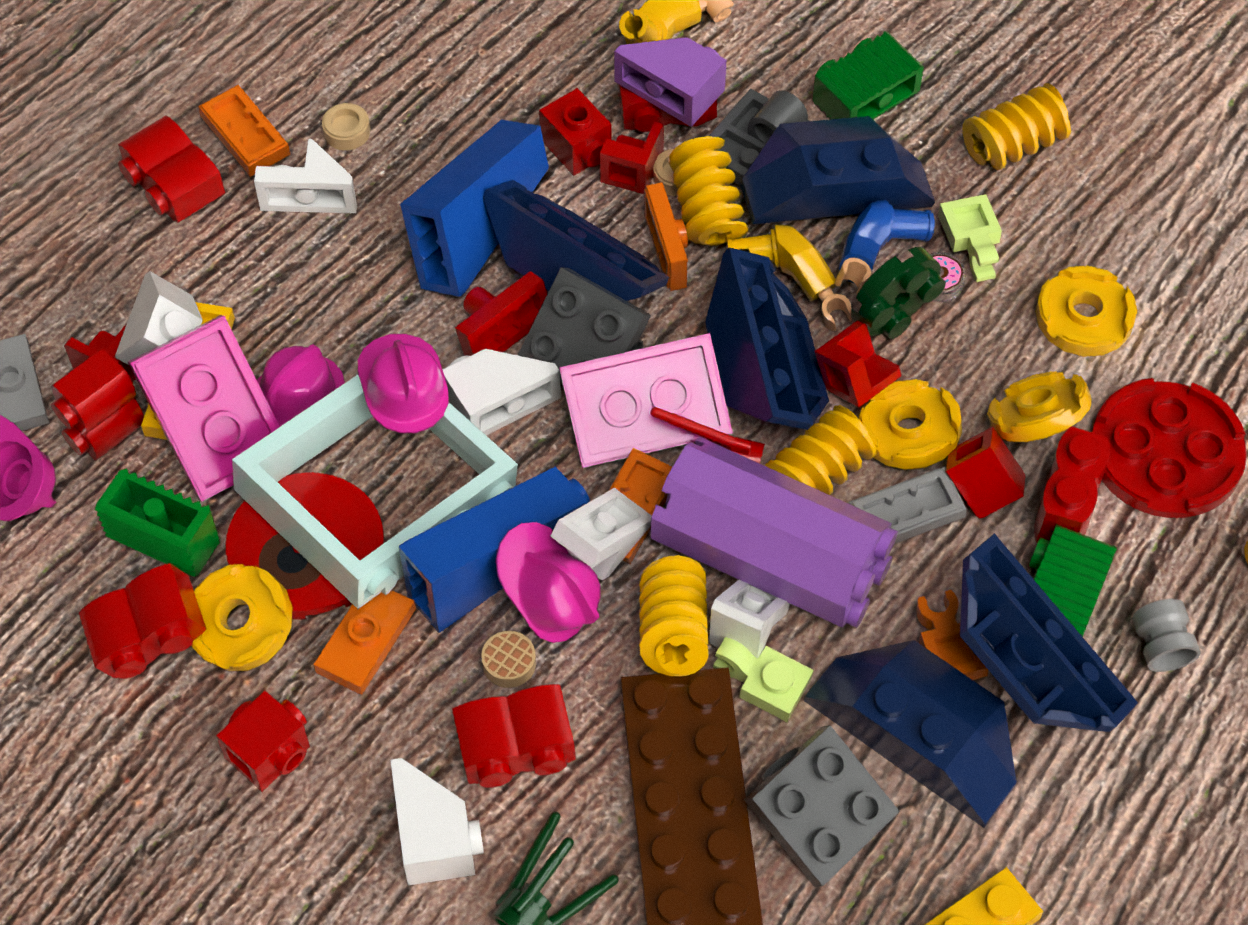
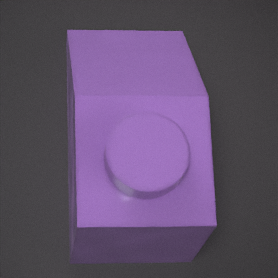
[614,37,727,127]

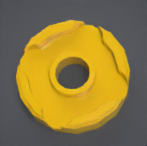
[1035,266,1137,357]
[987,371,1092,442]
[859,379,962,470]
[191,564,293,671]

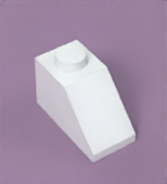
[115,271,203,365]
[442,349,561,435]
[390,758,484,885]

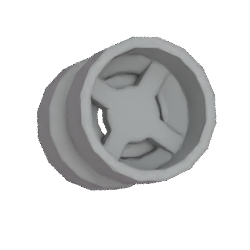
[1132,599,1201,672]

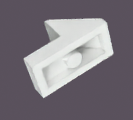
[254,139,357,213]
[551,488,652,580]
[709,580,790,658]

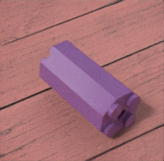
[651,437,898,628]

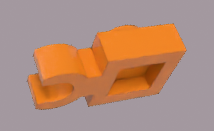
[916,590,989,680]

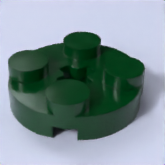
[851,247,946,339]

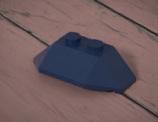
[740,116,935,224]
[483,180,669,301]
[705,247,829,430]
[960,533,1138,732]
[804,640,1017,828]

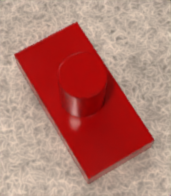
[455,271,547,356]

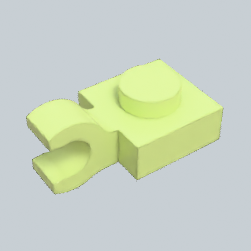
[938,194,1002,282]
[713,637,814,722]

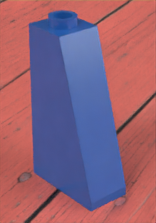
[400,120,549,297]
[399,466,590,633]

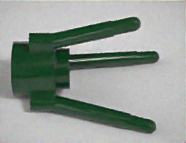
[491,812,619,925]

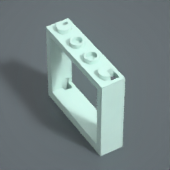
[232,375,518,609]

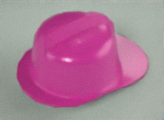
[358,334,449,433]
[257,344,345,427]
[0,415,56,521]
[496,522,601,643]

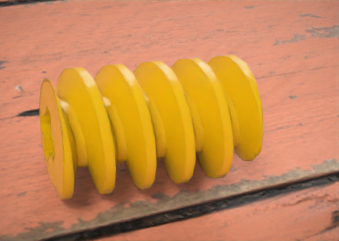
[962,83,1071,170]
[669,136,748,246]
[764,405,876,495]
[639,555,709,677]

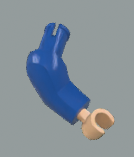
[835,200,935,294]

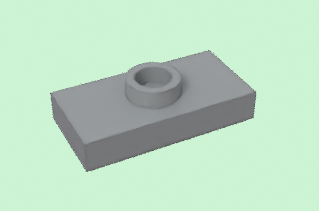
[0,334,49,431]
[849,466,967,544]

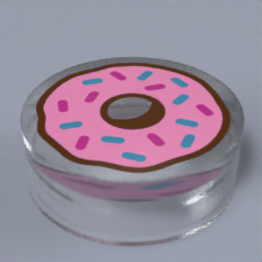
[930,252,966,302]

